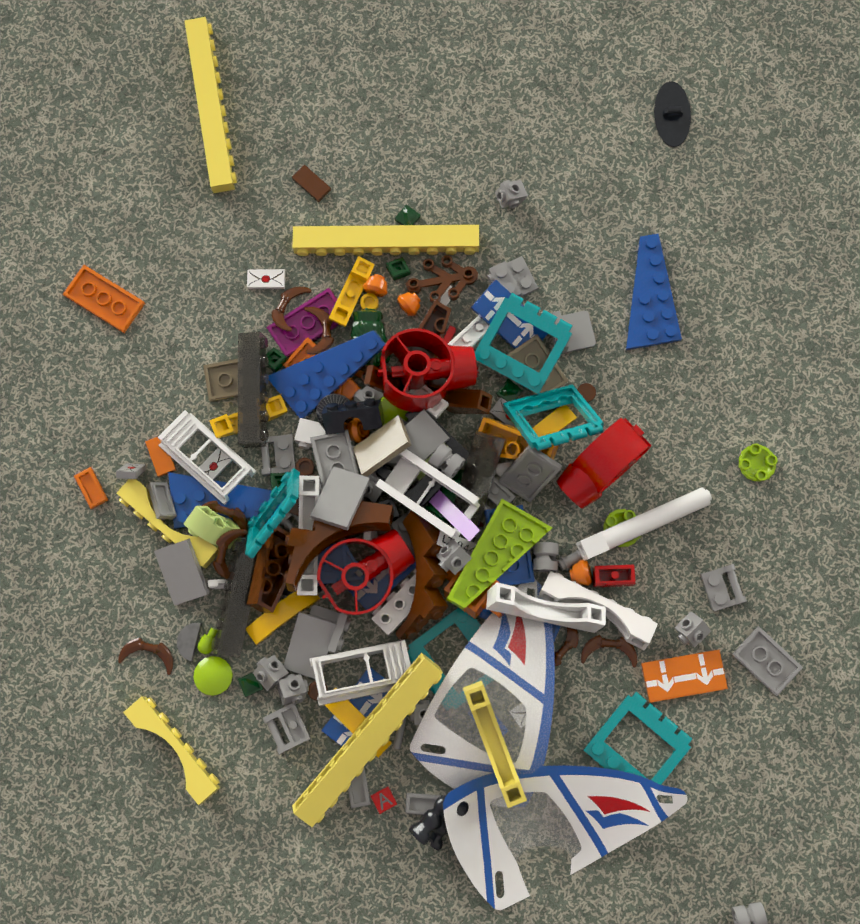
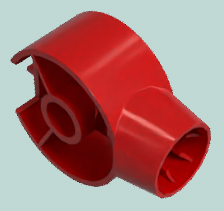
[377,328,477,412]
[556,418,652,509]
[317,529,415,615]

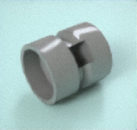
[428,443,465,479]
[533,542,559,572]
[731,902,768,924]

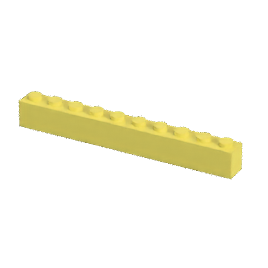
[184,17,237,193]
[293,225,479,256]
[292,652,443,827]

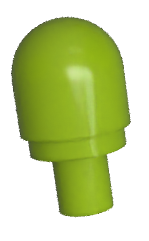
[198,627,218,654]

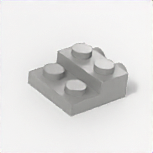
[487,256,538,297]

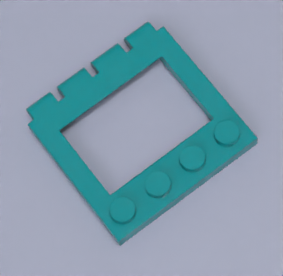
[475,293,573,394]
[503,384,604,451]
[245,468,300,559]
[408,607,494,711]
[583,691,692,785]

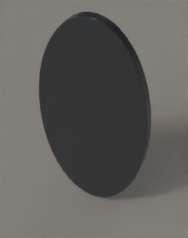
[654,81,691,147]

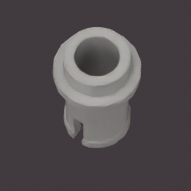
[558,550,583,571]

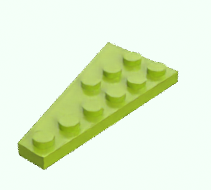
[446,499,552,610]

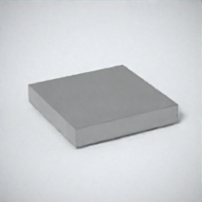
[405,410,450,461]

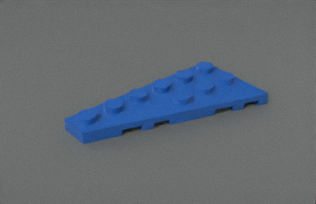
[626,233,682,350]
[266,331,385,419]
[168,472,286,529]

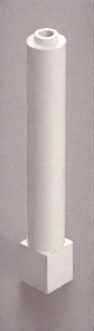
[576,487,712,561]

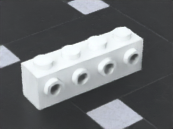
[372,569,416,636]

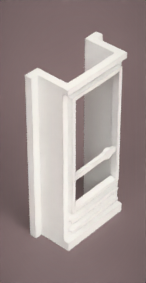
[158,410,256,505]
[376,449,480,538]
[309,640,411,706]

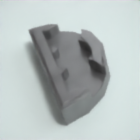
[177,623,202,662]

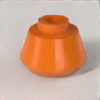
[363,274,387,297]
[397,292,421,316]
[346,418,369,443]
[570,559,593,586]

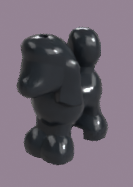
[409,795,469,851]

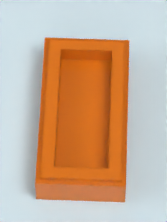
[145,437,177,477]
[74,467,108,509]

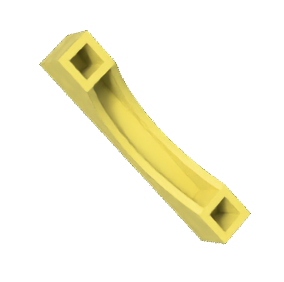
[116,479,219,569]
[463,680,527,808]
[123,696,220,805]

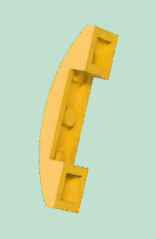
[328,256,375,327]
[209,394,288,438]
[514,405,577,460]
[245,591,320,645]
[325,687,392,758]

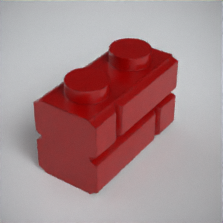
[593,564,636,588]

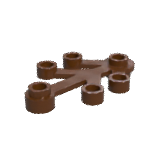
[406,255,478,303]

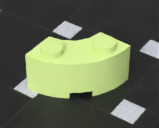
[184,506,240,549]

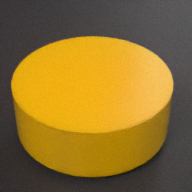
[360,293,379,310]

